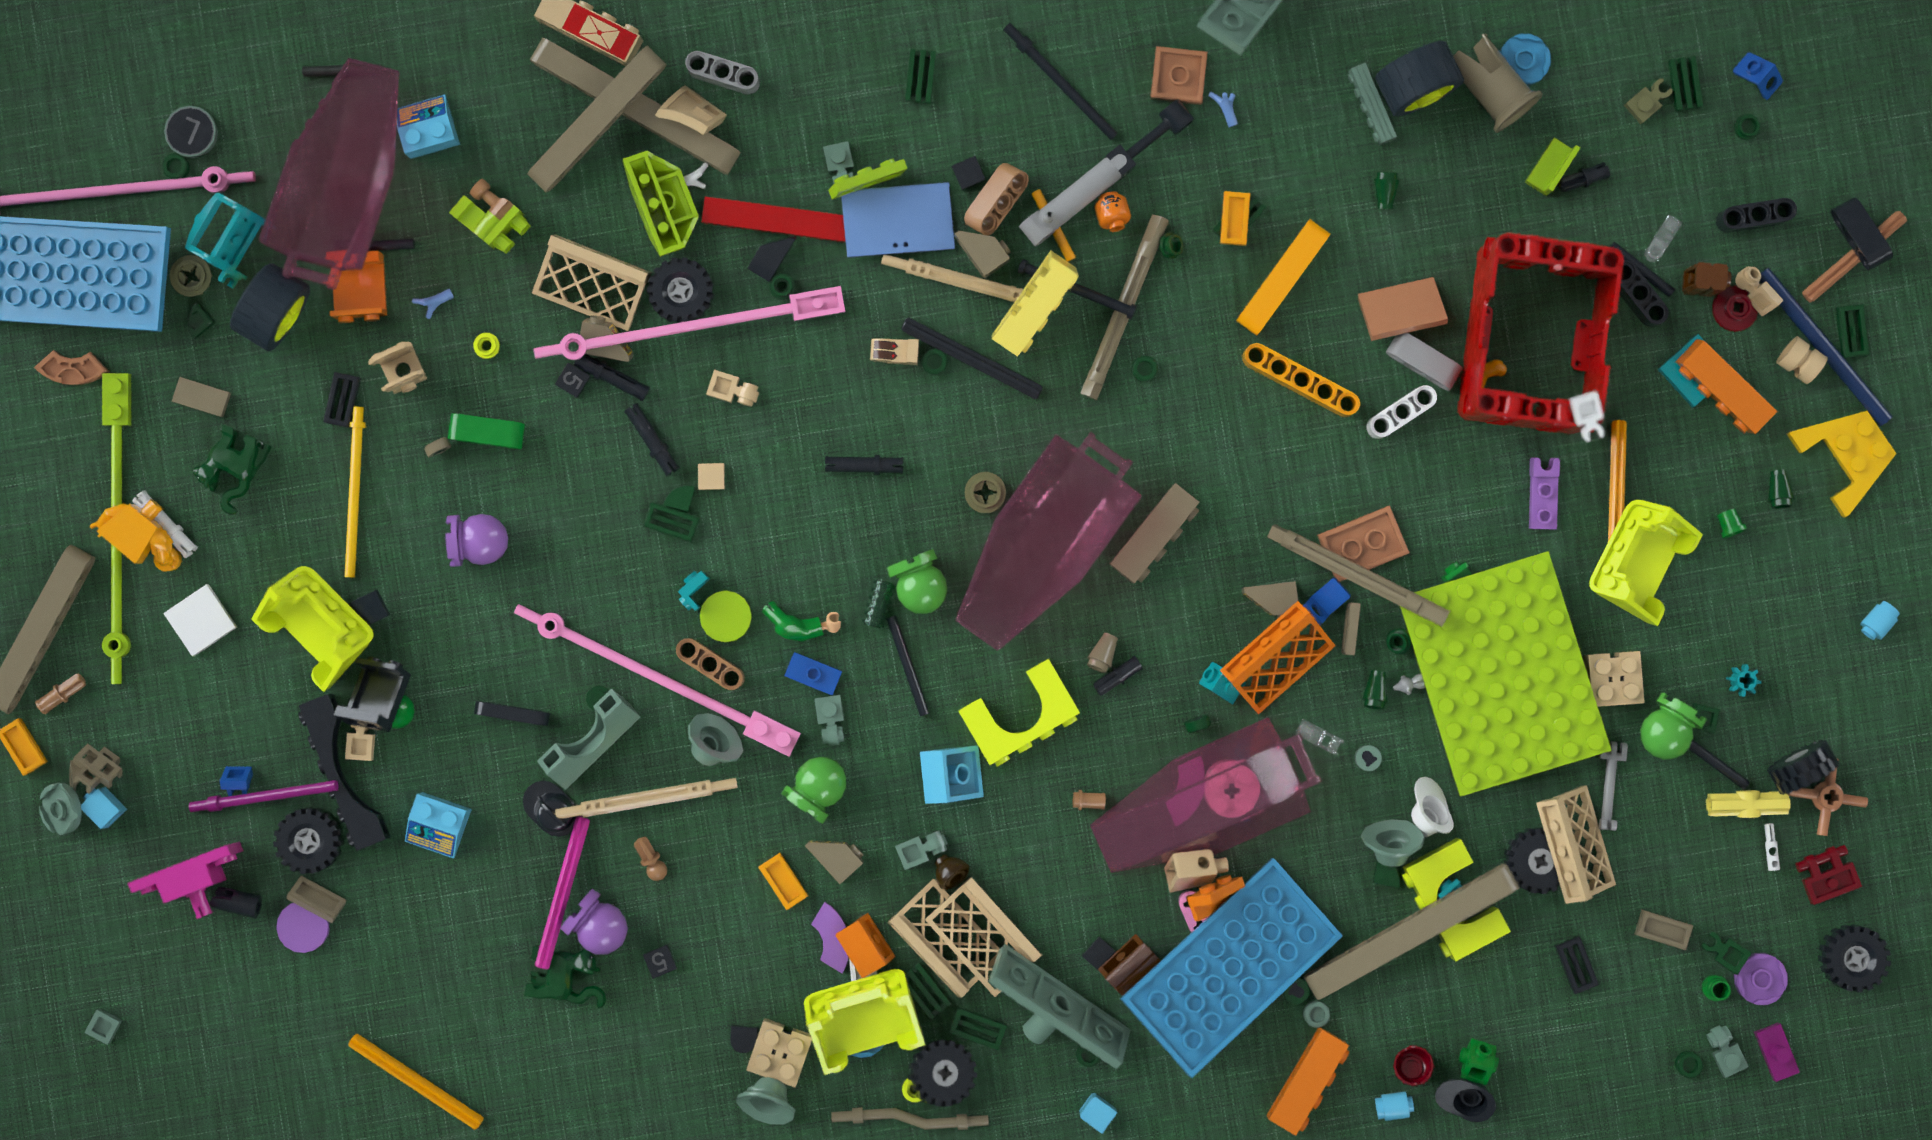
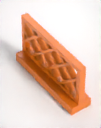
[1220,601,1336,715]

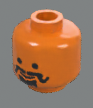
[1094,191,1131,232]

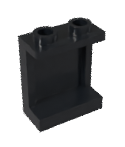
[334,656,411,732]

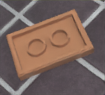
[1358,277,1448,341]
[1317,505,1409,582]

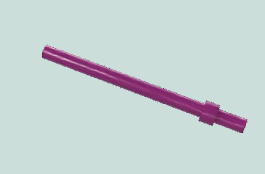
[188,780,339,812]

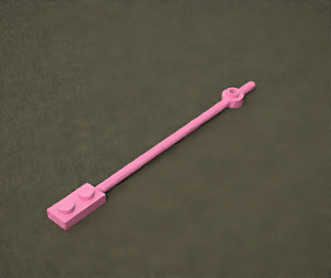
[0,166,256,206]
[534,286,845,360]
[514,604,801,757]

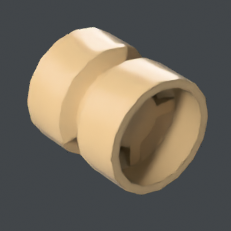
[1777,336,1828,384]

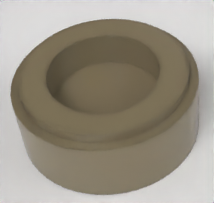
[424,437,451,458]

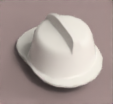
[1411,777,1454,837]

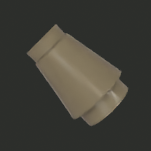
[1087,633,1118,673]

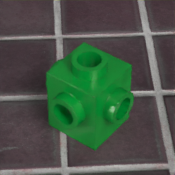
[1459,1038,1499,1086]

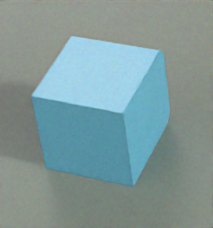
[1079,1093,1117,1133]

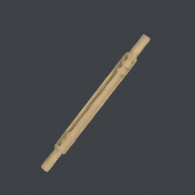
[881,254,1056,311]
[555,778,738,819]

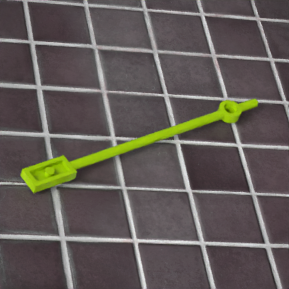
[102,373,131,684]

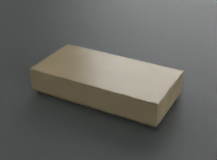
[172,377,231,417]
[1341,603,1361,655]
[286,876,346,923]
[1634,910,1693,950]

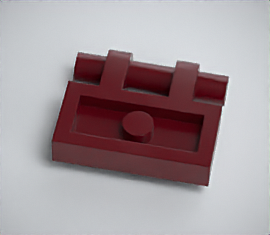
[1795,845,1862,905]

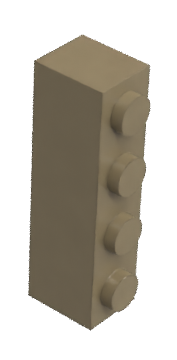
[1109,483,1200,584]

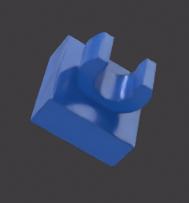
[220,767,253,796]

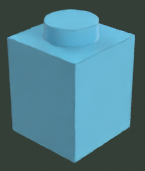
[81,787,127,829]

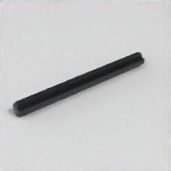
[901,317,1043,399]

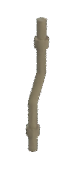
[831,1107,989,1130]

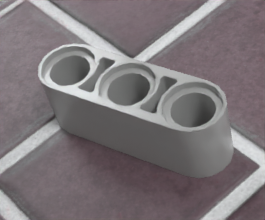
[685,51,760,94]
[1386,333,1463,391]

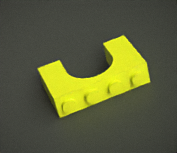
[958,659,1080,766]
[1402,838,1511,961]

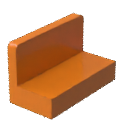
[835,913,896,978]

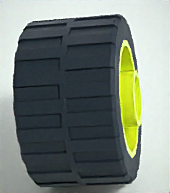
[1375,41,1464,117]
[230,263,310,351]

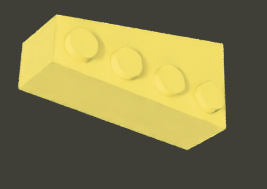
[992,251,1078,357]

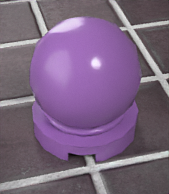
[446,514,508,567]
[560,889,628,955]

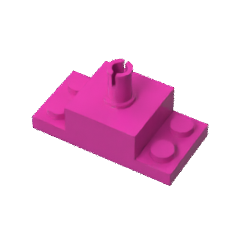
[128,842,243,919]

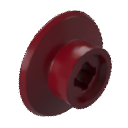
[1712,286,1758,332]

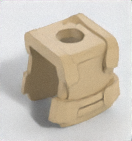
[368,342,427,394]

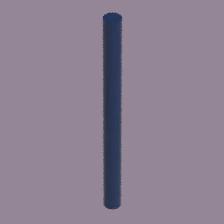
[1760,267,1893,426]

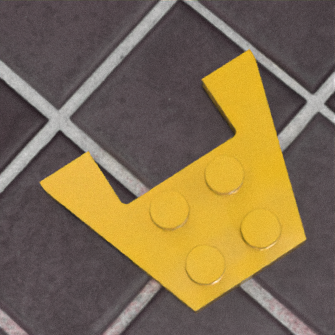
[1787,411,1896,517]

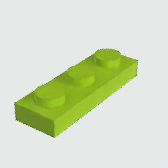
[828,159,908,200]

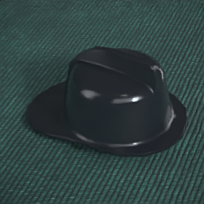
[523,781,577,837]
[1435,1079,1496,1122]

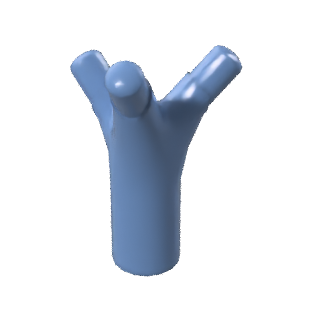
[1209,92,1238,127]
[412,288,454,319]

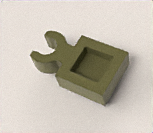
[1624,78,1673,124]

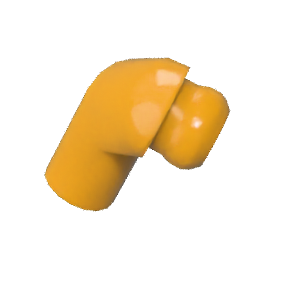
[1482,360,1507,388]

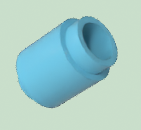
[1860,601,1900,640]
[1375,1091,1414,1121]

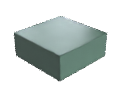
[85,1008,123,1045]

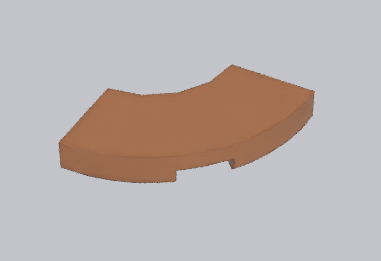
[34,350,110,385]

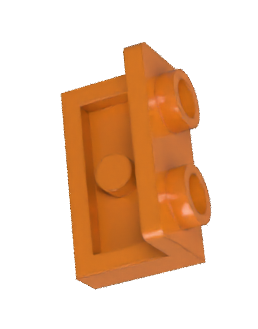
[1187,875,1245,921]

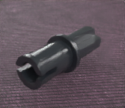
[1558,162,1610,192]
[1093,656,1143,696]

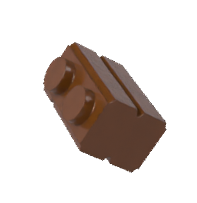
[1682,262,1731,297]
[1098,934,1161,996]

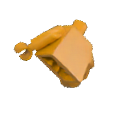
[90,499,182,572]

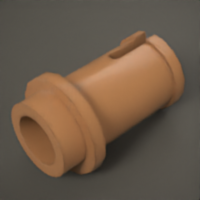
[1073,790,1106,810]

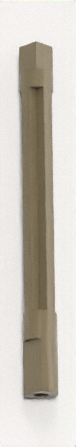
[1080,214,1169,400]
[1267,524,1450,627]

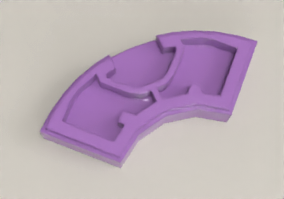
[811,902,849,973]

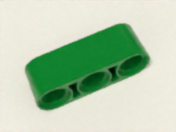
[447,413,525,449]

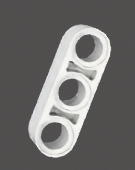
[1367,385,1437,439]

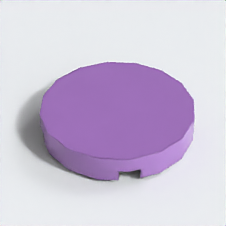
[276,903,330,953]
[1734,953,1788,1005]

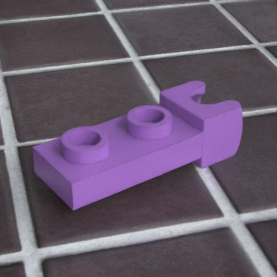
[1529,457,1560,529]

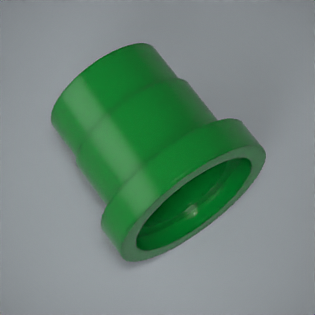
[1717,508,1748,539]
[1702,975,1731,1001]

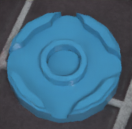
[1500,34,1551,86]

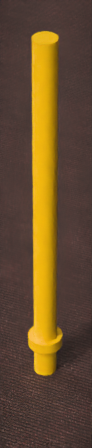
[344,407,366,578]

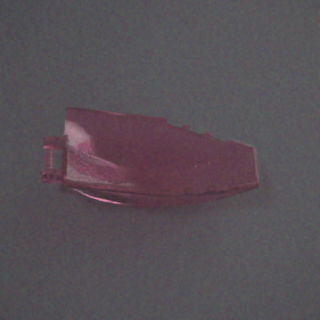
[259,58,400,290]
[955,432,1142,651]
[1090,717,1322,873]

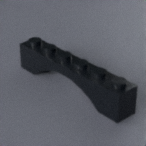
[298,693,391,851]

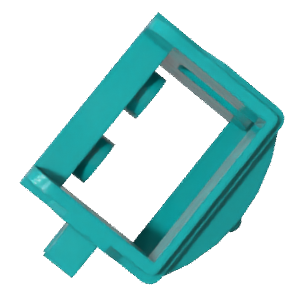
[185,192,276,289]

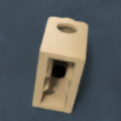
[1164,849,1229,892]

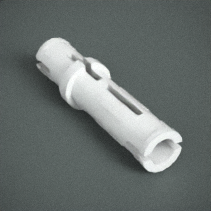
[132,490,198,558]

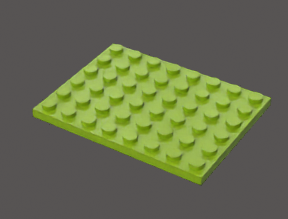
[1400,551,1612,797]

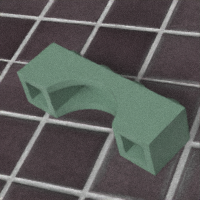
[537,689,640,790]

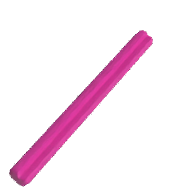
[535,816,590,969]

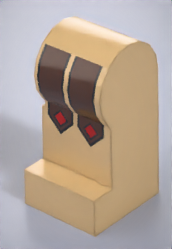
[870,339,919,365]

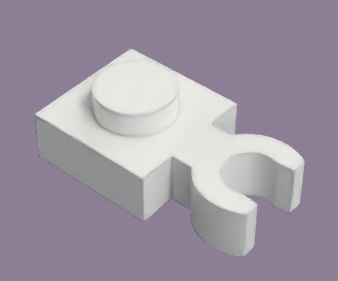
[1569,391,1604,442]

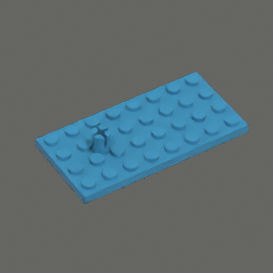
[0,216,171,332]
[1120,858,1343,1078]

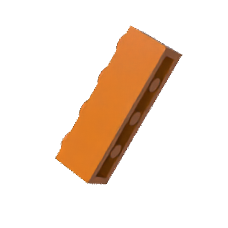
[1676,339,1777,434]
[1266,1027,1349,1136]

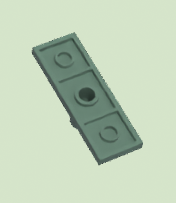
[1197,0,1283,56]
[989,944,1131,1069]

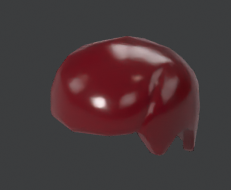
[1393,1045,1434,1086]

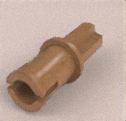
[35,673,86,714]

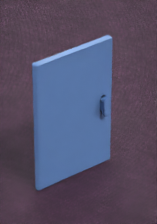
[841,182,955,258]

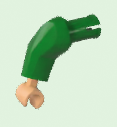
[762,601,841,642]

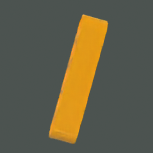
[1236,219,1330,336]
[1242,343,1360,417]

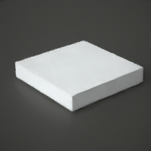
[163,584,237,656]

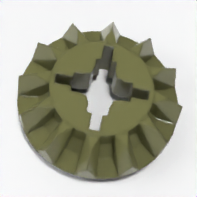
[170,255,213,297]
[965,472,1006,513]

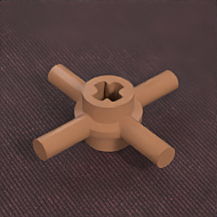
[1788,759,1868,836]

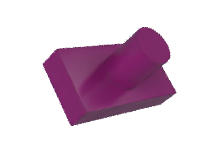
[1754,1023,1800,1082]

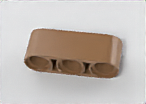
[964,163,1029,235]
[676,639,745,690]

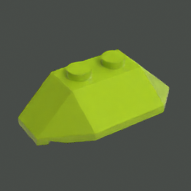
[623,151,699,257]

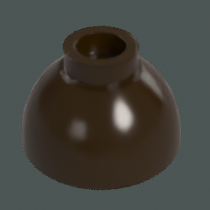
[935,855,970,890]

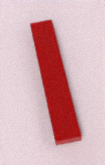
[701,197,846,243]

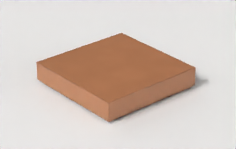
[1150,46,1208,105]

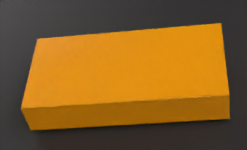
[1220,191,1250,246]
[0,718,48,776]
[758,852,809,910]

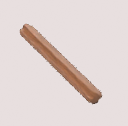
[1802,211,1907,302]

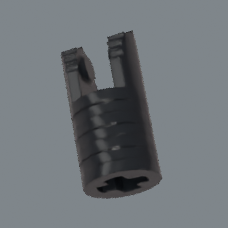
[209,887,262,919]

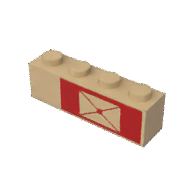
[534,0,643,66]

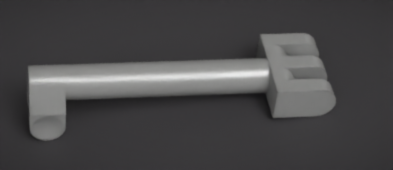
[1598,741,1628,831]

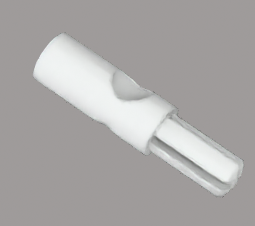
[1764,823,1780,871]

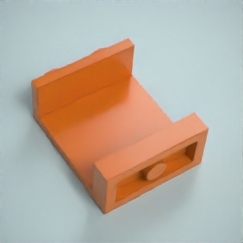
[326,251,387,323]

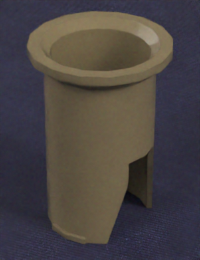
[1453,33,1543,133]

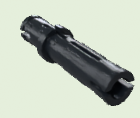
[574,354,650,402]
[624,403,680,477]
[825,455,904,475]

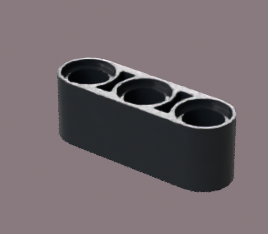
[1831,197,1893,271]
[1716,198,1797,233]
[1619,260,1669,327]

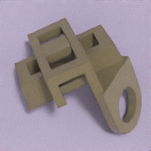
[69,744,122,794]

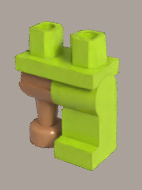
[449,179,531,254]

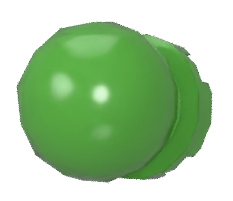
[887,549,948,614]
[1640,693,1707,760]
[781,757,846,824]

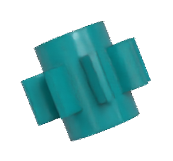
[1726,664,1761,697]

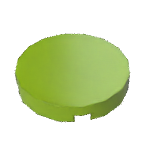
[700,591,752,642]

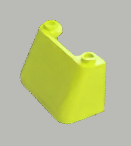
[1589,500,1703,626]
[252,566,373,692]
[804,969,925,1075]

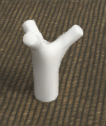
[683,163,708,189]

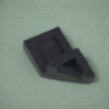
[748,236,797,282]

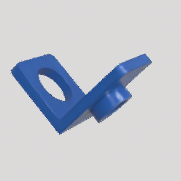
[1733,53,1783,100]
[1303,577,1351,625]

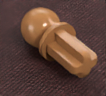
[634,837,667,881]

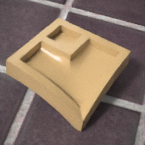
[655,85,727,135]

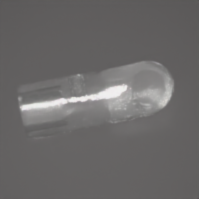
[1645,215,1682,262]
[1295,719,1345,756]

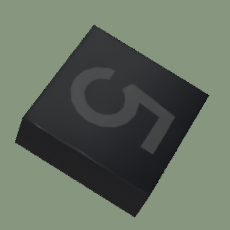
[555,363,591,398]
[643,944,677,979]

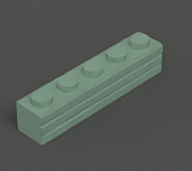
[1348,63,1397,145]

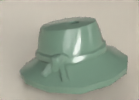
[688,713,743,766]
[1361,819,1424,867]
[736,1077,795,1125]

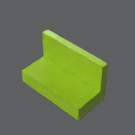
[1525,138,1580,196]

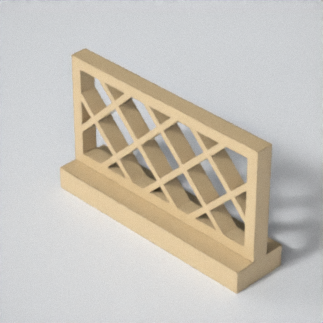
[532,235,652,331]
[1536,785,1616,904]
[925,877,1042,997]
[887,879,1000,998]

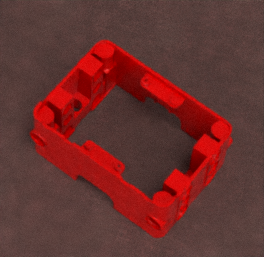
[1457,233,1624,434]

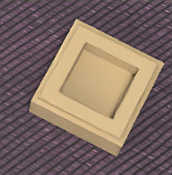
[698,463,725,490]

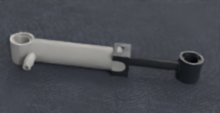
[1019,99,1195,247]

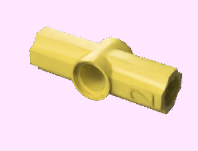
[1706,790,1790,818]

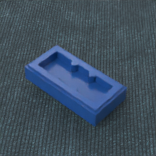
[784,652,842,696]

